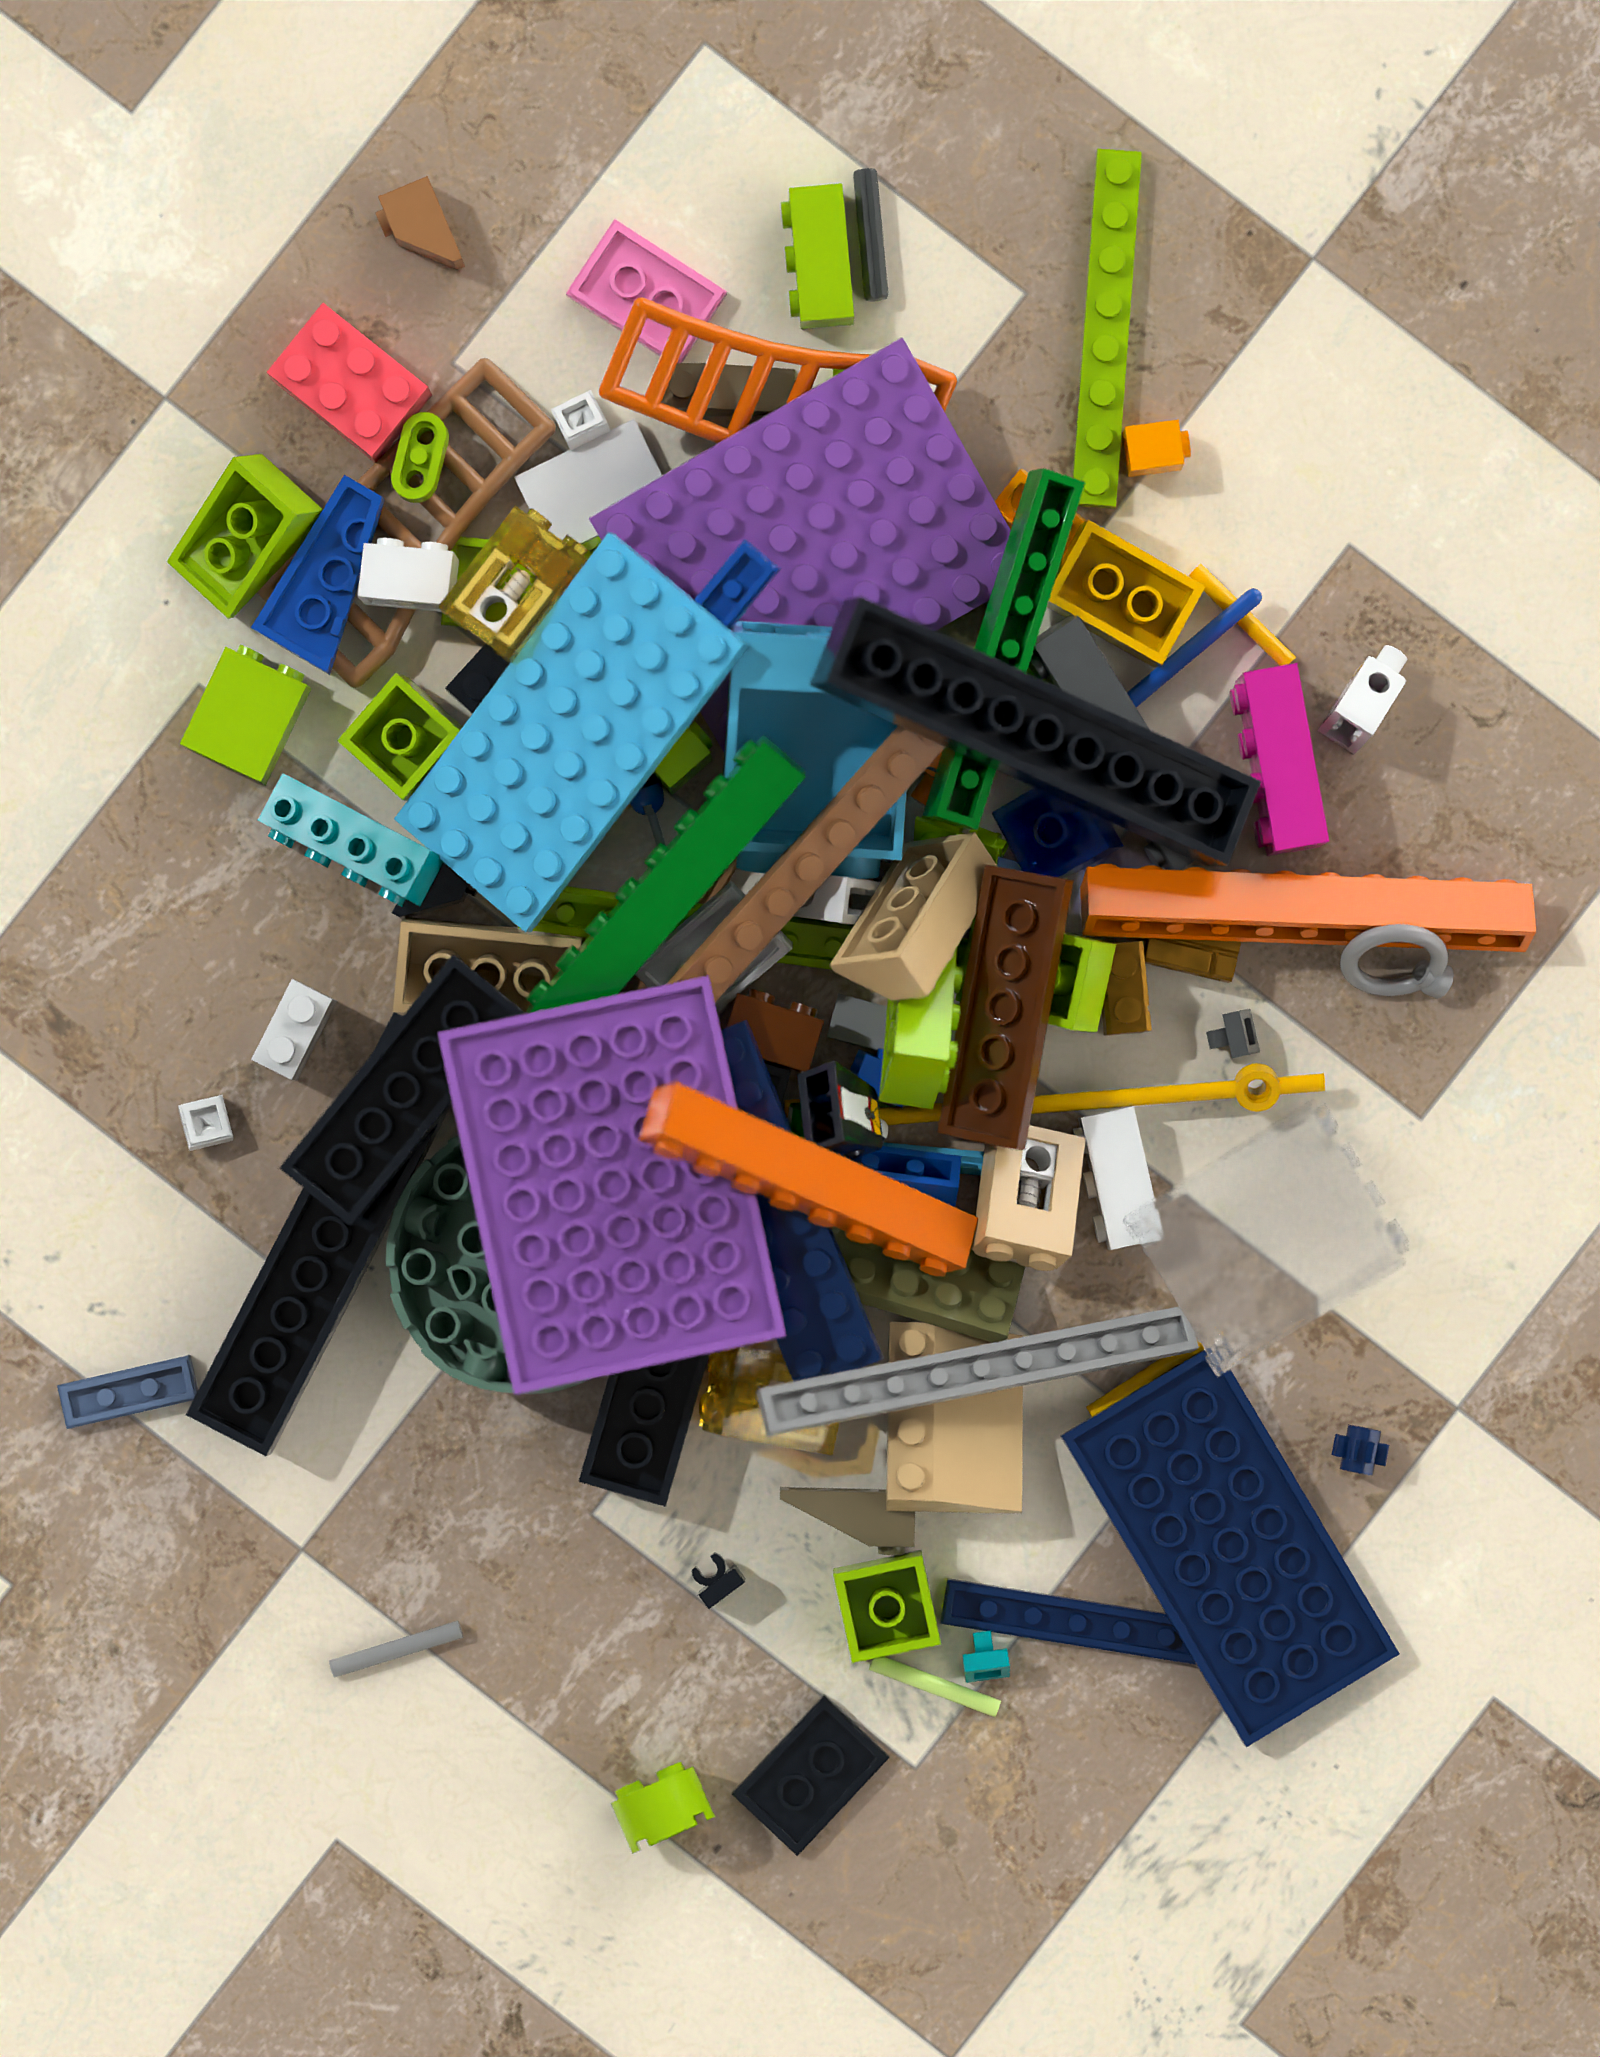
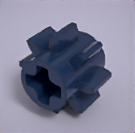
[1331,1424,1390,1476]

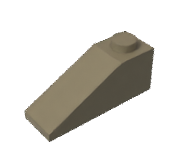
[662,363,795,416]
[780,1487,915,1555]

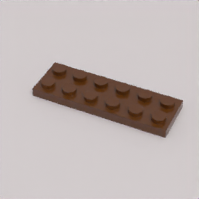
[937,865,1074,1150]

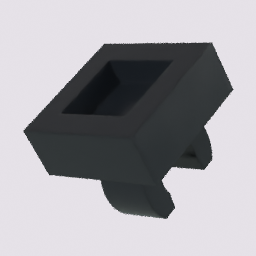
[692,1552,746,1609]

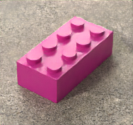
[1230,663,1329,857]

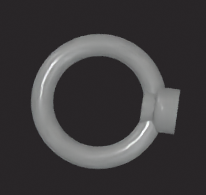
[1340,924,1454,999]

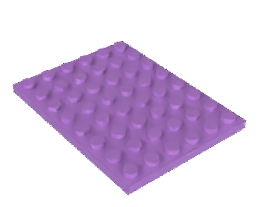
[589,337,1011,752]
[438,976,786,1395]

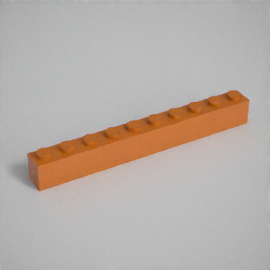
[1080,864,1536,952]

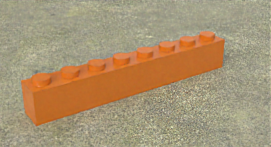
[639,1082,978,1277]

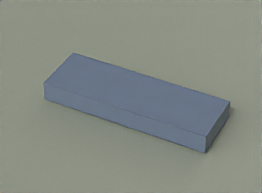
[57,1355,198,1429]

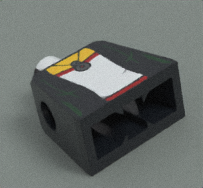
[797,1061,888,1160]

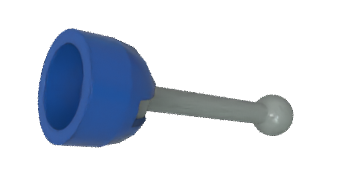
[630,779,666,846]

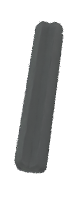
[853,168,888,301]

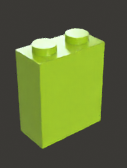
[180,644,311,785]

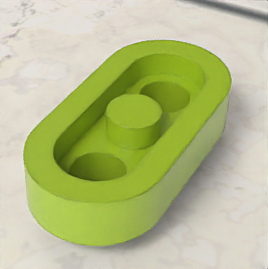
[391,412,449,503]

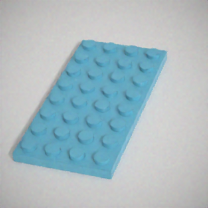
[394,532,749,932]

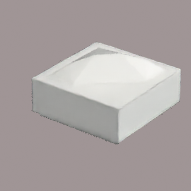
[551,390,611,450]
[178,1095,233,1151]

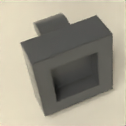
[1206,1009,1260,1058]

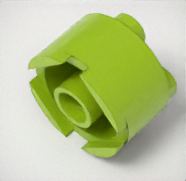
[611,1762,715,1854]

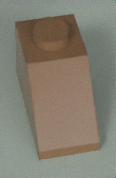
[375,176,465,270]

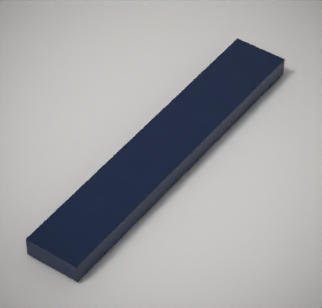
[940,1578,1196,1665]

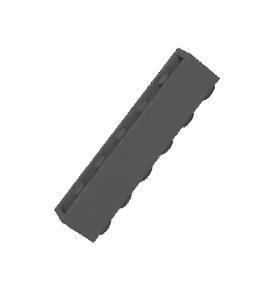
[1029,616,1195,870]

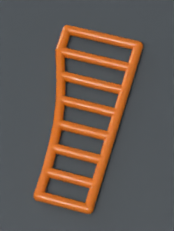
[599,297,957,444]

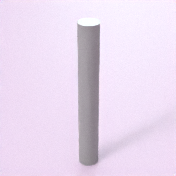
[329,1621,463,1678]

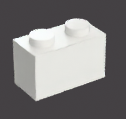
[358,538,459,613]
[251,979,337,1081]

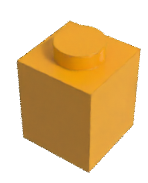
[1122,419,1191,477]

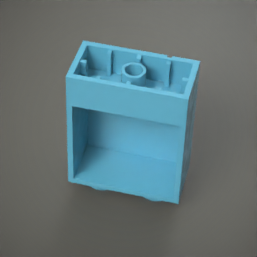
[723,621,907,879]

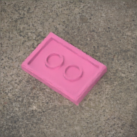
[566,219,727,363]

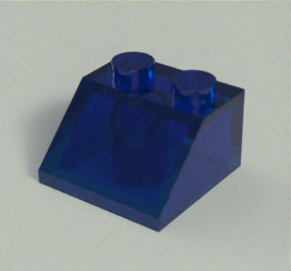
[992,788,1123,879]

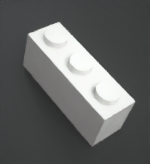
[1073,1106,1163,1250]

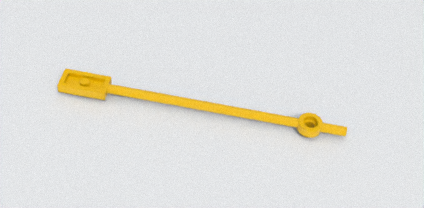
[785,1063,1325,1125]

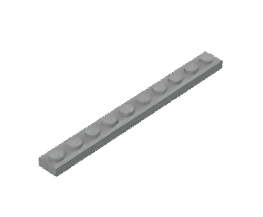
[756,1305,1199,1436]

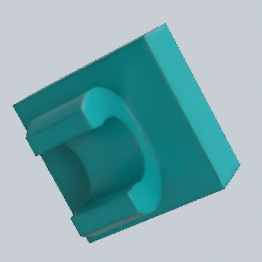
[963,1631,1010,1683]

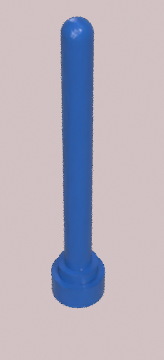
[1127,588,1262,708]

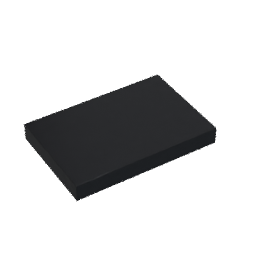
[732,1694,890,1856]

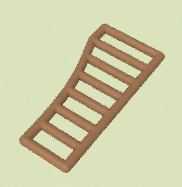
[257,358,556,688]

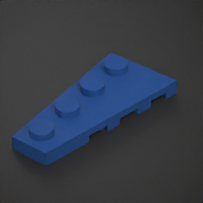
[251,475,385,675]

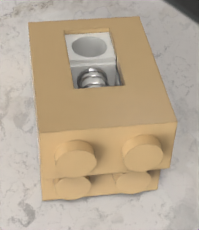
[971,1125,1086,1271]

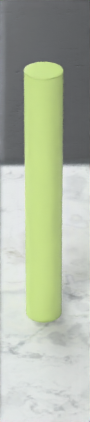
[869,1656,1001,1717]

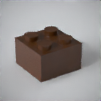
[727,988,824,1072]

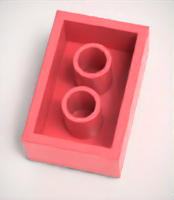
[267,303,432,463]

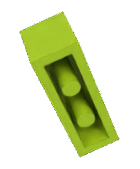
[781,183,854,329]

